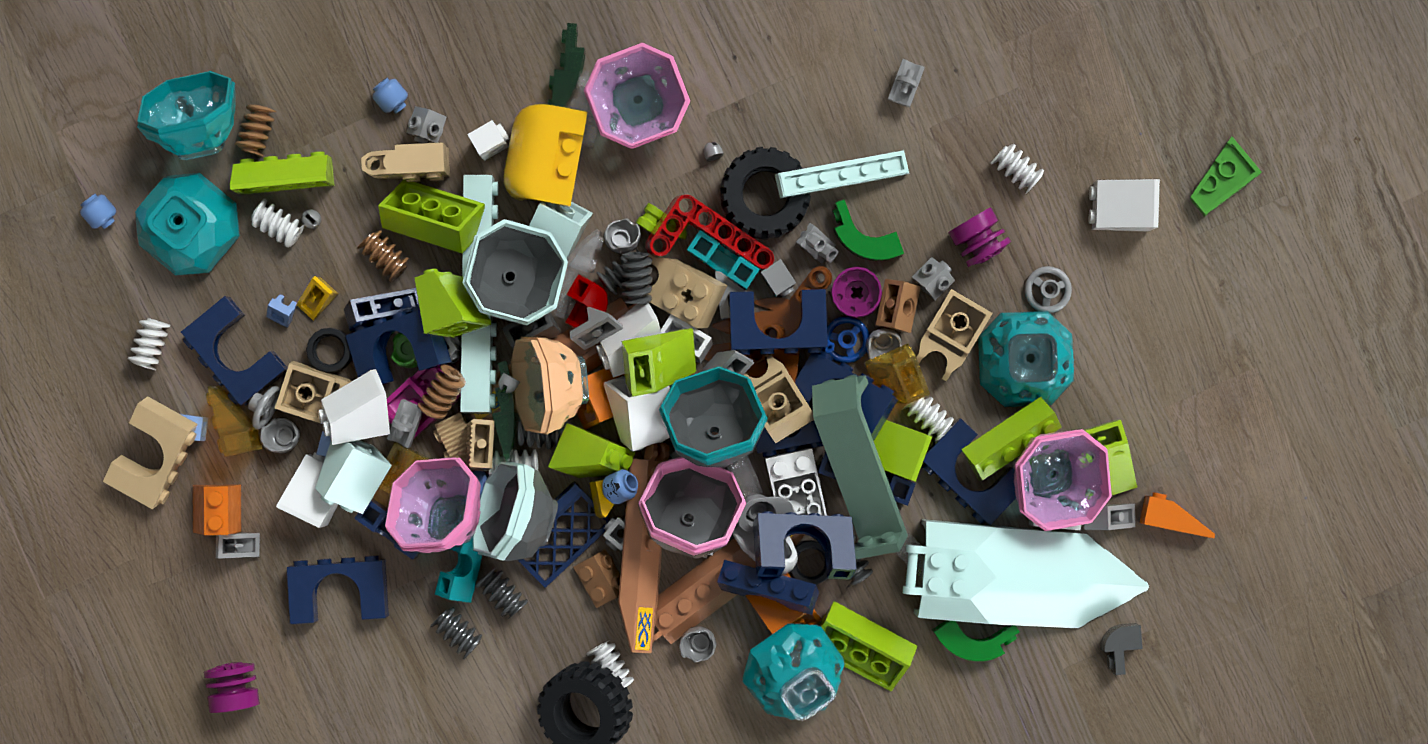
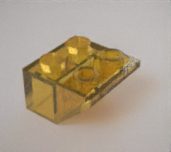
[864,343,930,404]

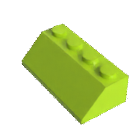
[230,152,335,195]
[378,180,485,253]
[961,397,1062,481]
[813,601,917,691]

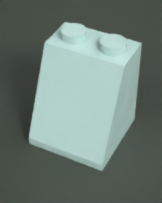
[529,202,593,261]
[315,440,392,514]

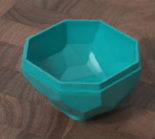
[135,173,240,276]

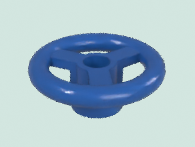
[827,316,870,363]

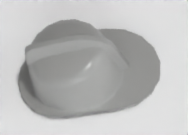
[738,494,794,532]

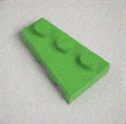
[1190,136,1262,217]

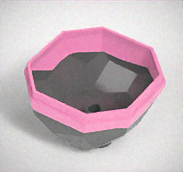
[638,457,746,559]

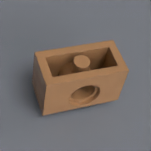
[876,279,920,333]

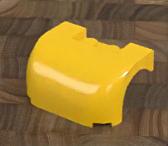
[504,104,588,208]

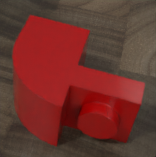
[565,274,608,328]

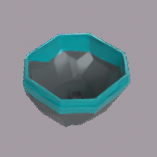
[659,366,768,467]

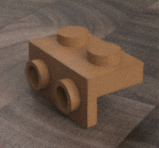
[573,549,620,608]

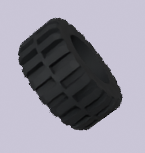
[720,147,811,240]
[537,661,633,744]

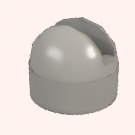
[703,142,724,161]
[301,209,321,229]
[499,373,520,393]

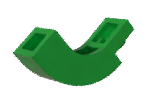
[832,199,904,261]
[932,620,1019,661]

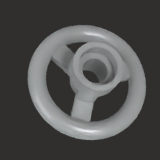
[1025,266,1072,313]
[248,386,281,429]

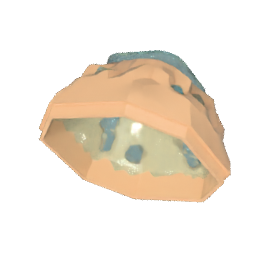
[511,337,589,435]

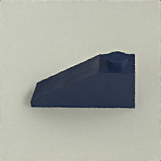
[344,288,419,331]

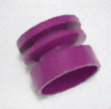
[948,207,1011,267]
[832,267,882,318]
[203,662,260,713]

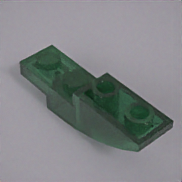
[547,23,586,108]

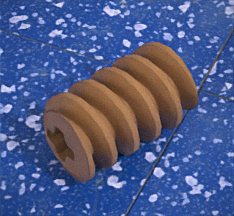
[235,104,276,157]
[357,230,409,282]
[418,364,466,419]

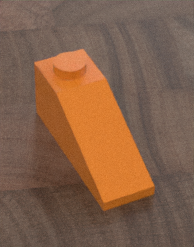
[1140,492,1215,538]

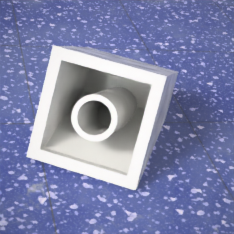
[1088,179,1160,231]
[596,302,661,377]
[318,369,390,445]
[604,375,670,451]
[276,452,338,528]

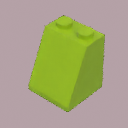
[415,269,491,338]
[874,420,932,482]
[548,423,635,478]

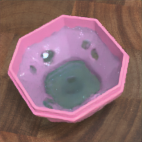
[584,43,690,149]
[1014,429,1112,531]
[385,457,481,553]

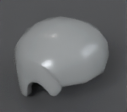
[604,218,641,254]
[866,327,902,366]
[260,418,300,454]
[679,626,717,663]

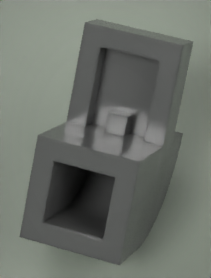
[1100,623,1143,675]

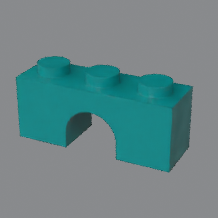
[687,230,760,290]
[435,525,482,603]

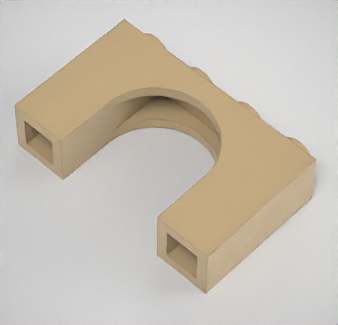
[103,396,198,509]

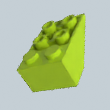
[621,328,696,397]
[1082,420,1138,498]

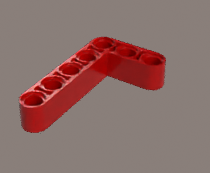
[645,195,774,269]

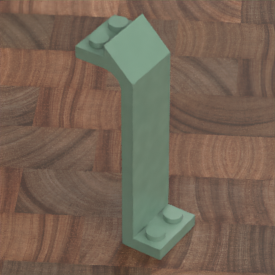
[812,375,908,559]

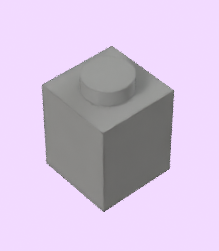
[760,259,796,298]

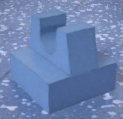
[266,294,297,328]

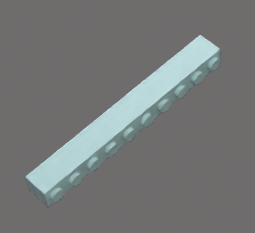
[461,175,499,414]

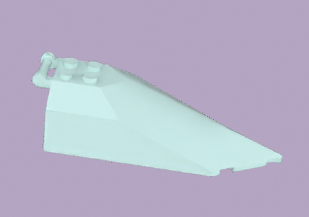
[902,519,1149,628]

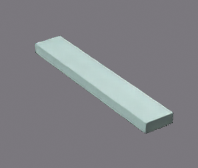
[775,150,909,198]

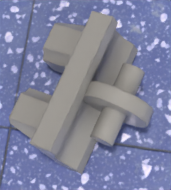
[887,59,925,108]
[796,223,839,264]
[387,399,423,448]

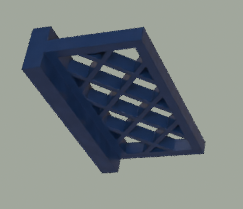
[518,481,611,588]

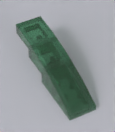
[492,361,516,462]

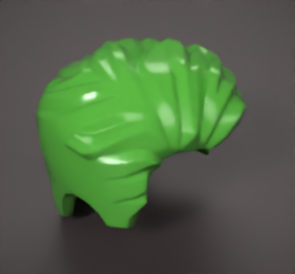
[391,332,418,368]

